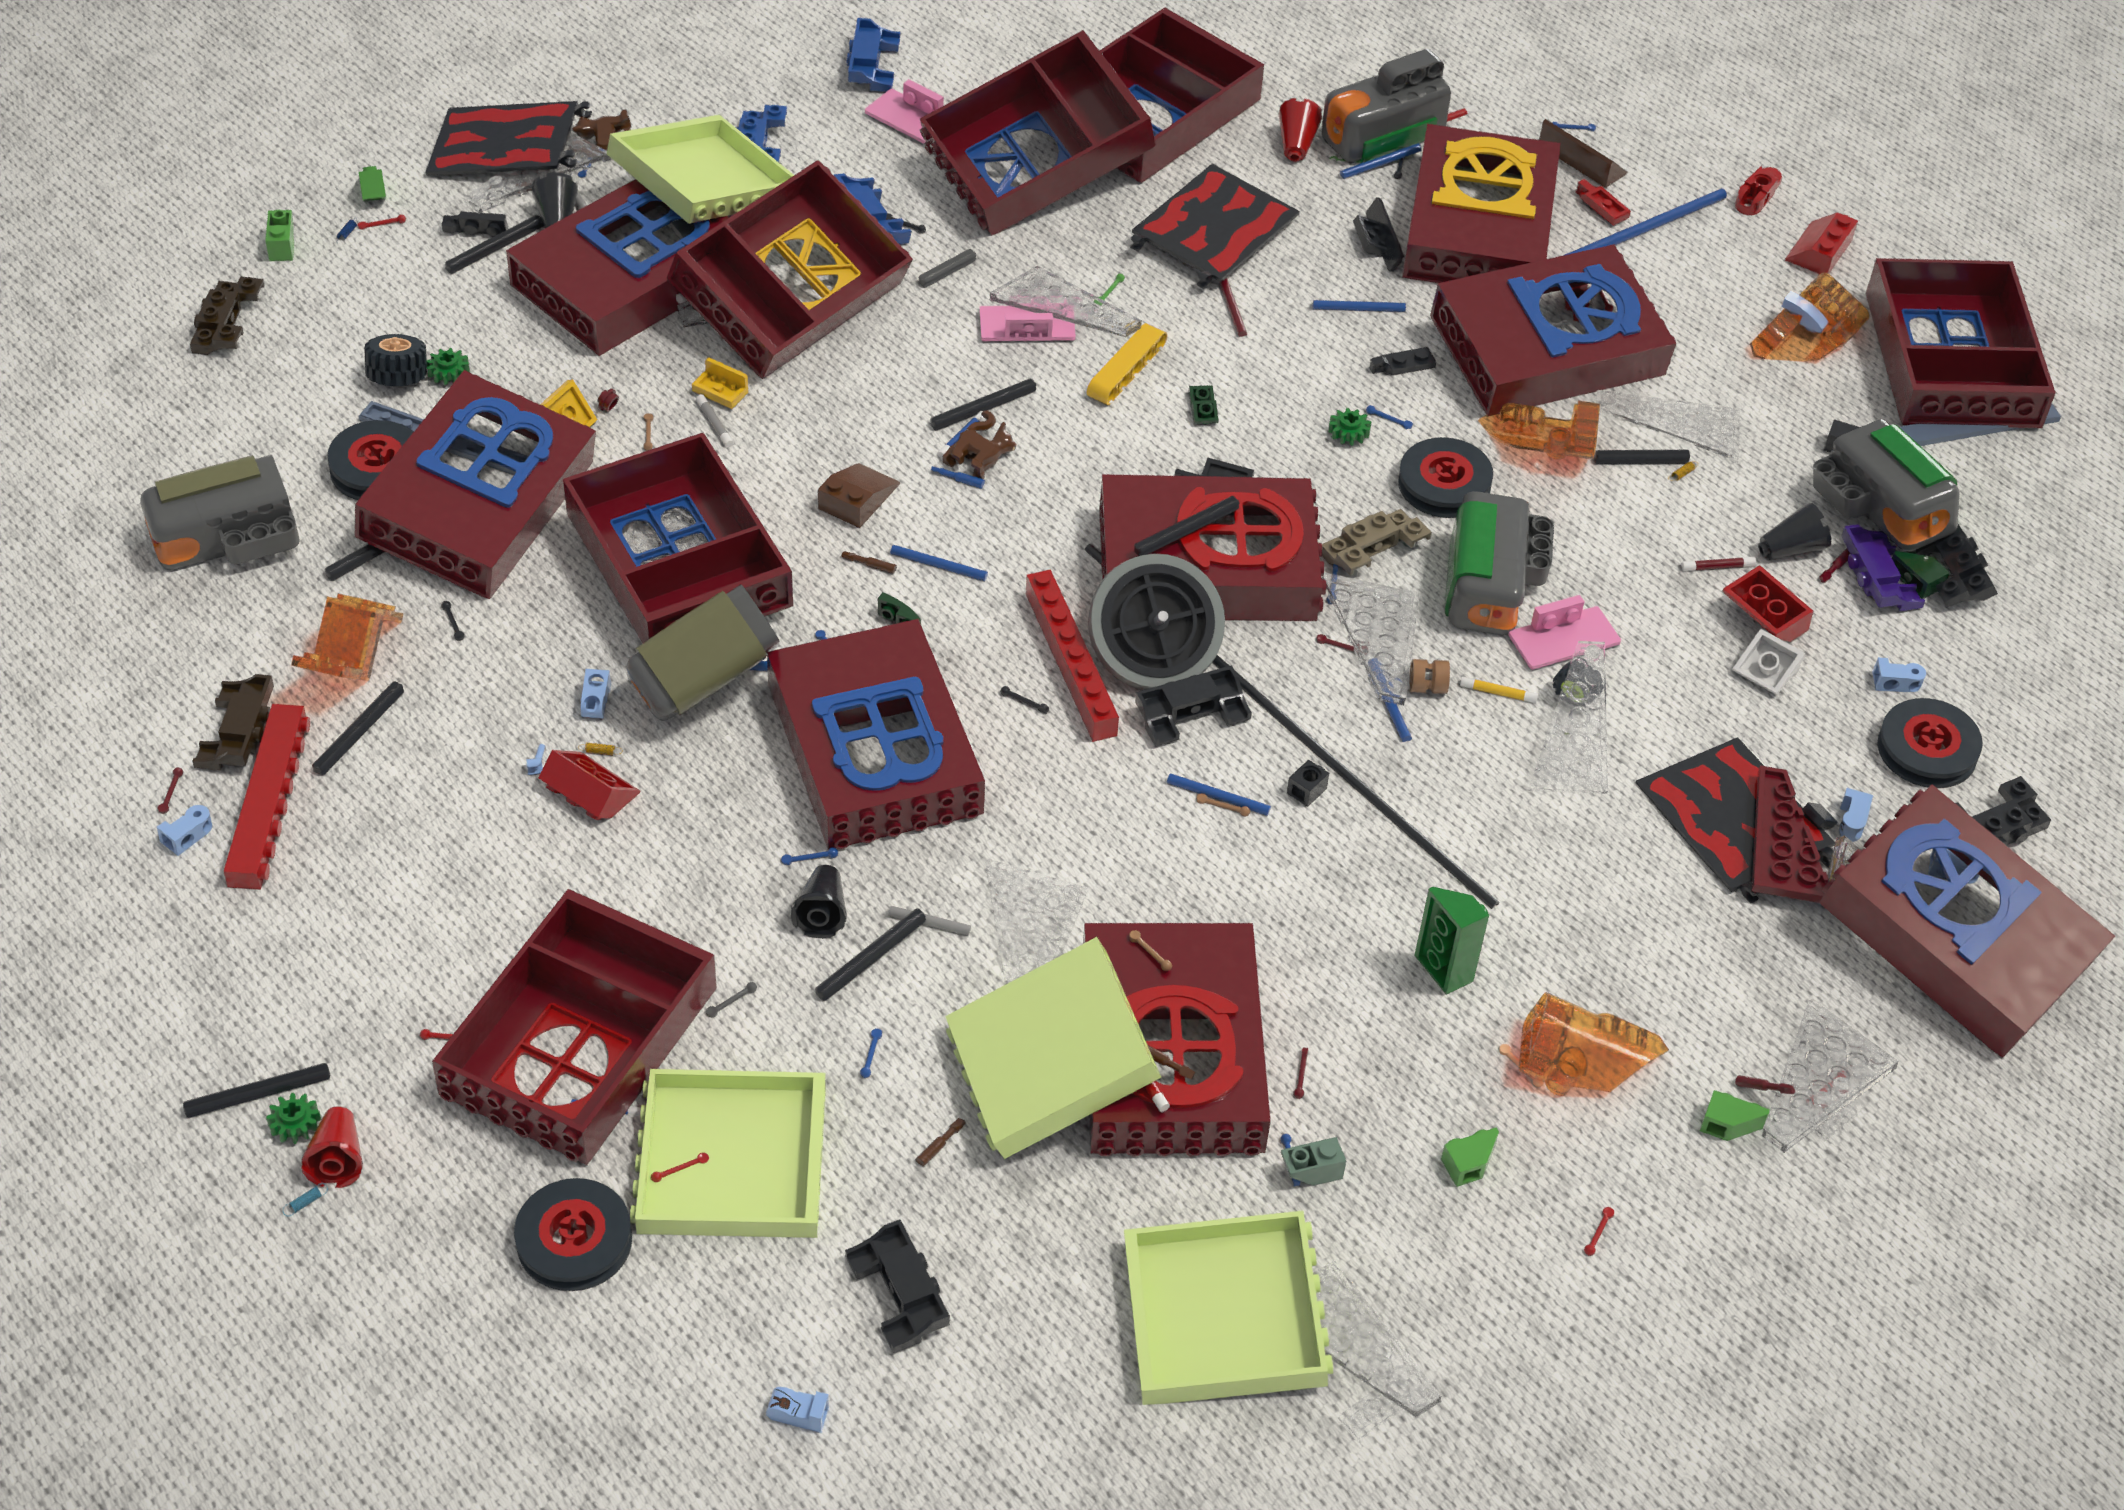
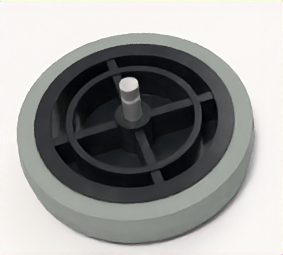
[1088,554,1225,690]

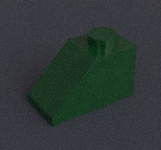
[1892,551,1950,599]

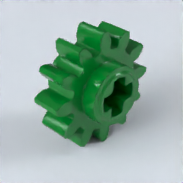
[427,348,470,385]
[1328,408,1372,446]
[266,1092,321,1144]

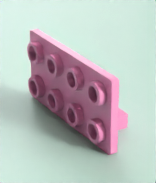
[865,79,944,144]
[979,305,1076,341]
[1508,595,1621,670]

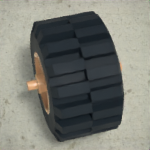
[364,334,427,386]

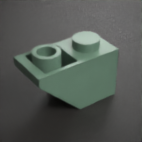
[1281,1137,1346,1186]

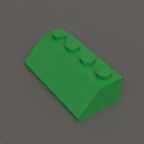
[1414,887,1489,995]

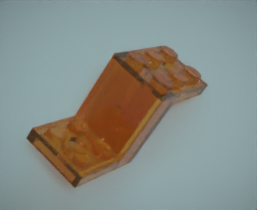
[291,593,404,681]

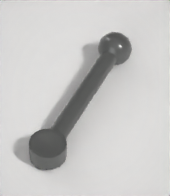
[706,982,757,1018]

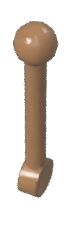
[643,413,653,451]
[1196,793,1250,817]
[1129,930,1172,971]

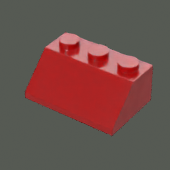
[1785,212,1858,277]
[1722,565,1813,642]
[538,750,641,820]

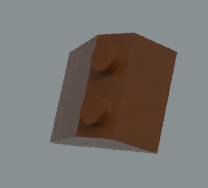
[818,463,900,528]

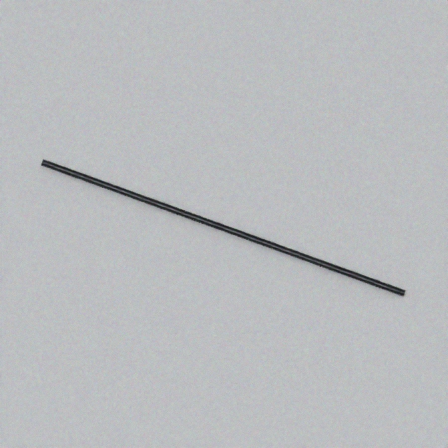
[1084,544,1500,909]

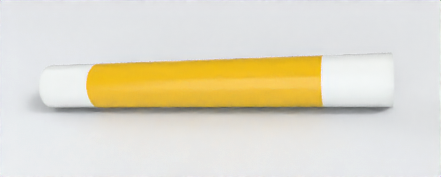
[1460,676,1538,704]

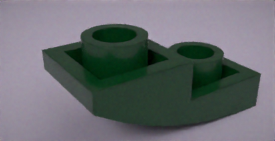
[1188,385,1219,424]
[878,592,921,624]

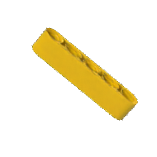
[1086,323,1167,405]

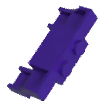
[1841,524,1925,611]

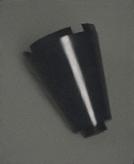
[532,172,578,228]
[1758,503,1832,560]
[790,865,847,939]

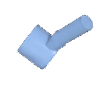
[526,744,545,775]

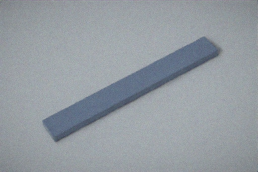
[358,401,529,475]
[1900,404,2061,446]

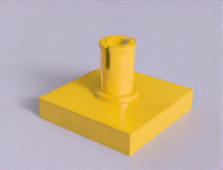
[540,379,598,427]

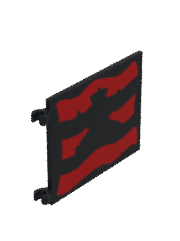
[426,101,592,176]
[1130,164,1300,289]
[1636,737,1839,903]

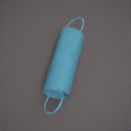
[283,1183,328,1216]

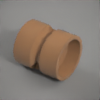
[1409,659,1450,694]

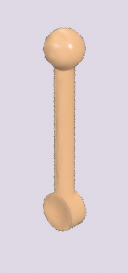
[1499,1044,1544,1087]

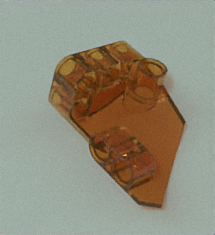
[1750,273,1870,362]
[1478,400,1600,460]
[1519,992,1669,1096]

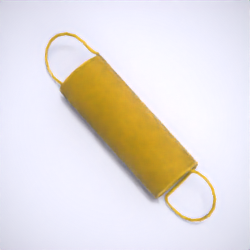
[1668,461,1699,481]
[578,742,623,756]

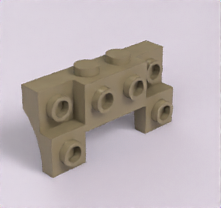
[1322,509,1432,576]

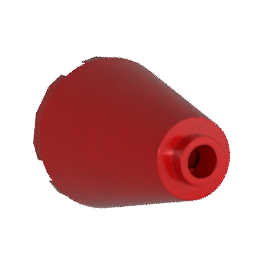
[1278,98,1322,162]
[302,1106,363,1188]

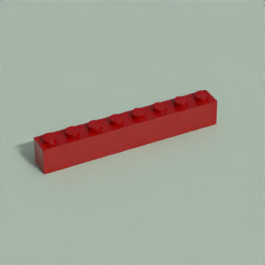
[1026,569,1119,742]
[223,704,310,890]

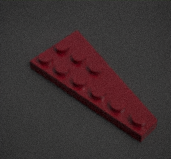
[1752,765,1829,903]

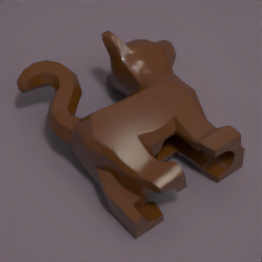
[570,109,632,160]
[942,410,1017,479]

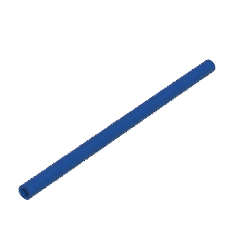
[1562,188,1727,256]

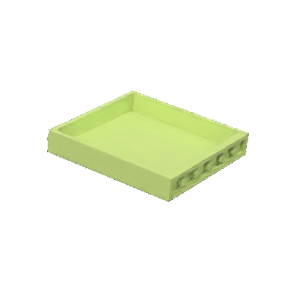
[607,115,794,223]
[945,937,1161,1159]
[630,1069,826,1238]
[1124,1211,1333,1405]

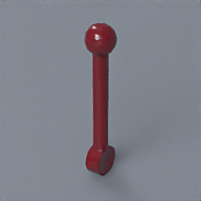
[1316,634,1368,657]
[157,767,184,814]
[1293,1047,1308,1099]

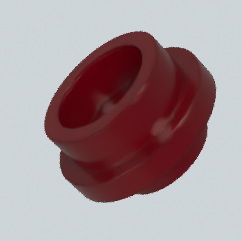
[597,388,619,412]

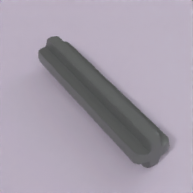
[918,249,976,288]

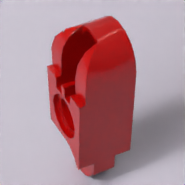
[1735,166,1782,215]

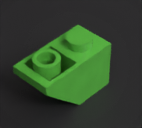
[358,166,386,202]
[265,210,294,261]
[1700,1090,1770,1141]
[1441,1127,1499,1187]

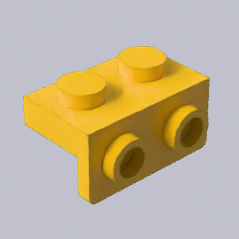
[692,357,748,409]

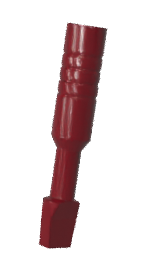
[1819,548,1850,583]
[1735,1075,1796,1095]

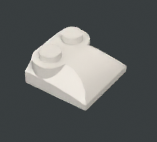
[1733,629,1805,695]

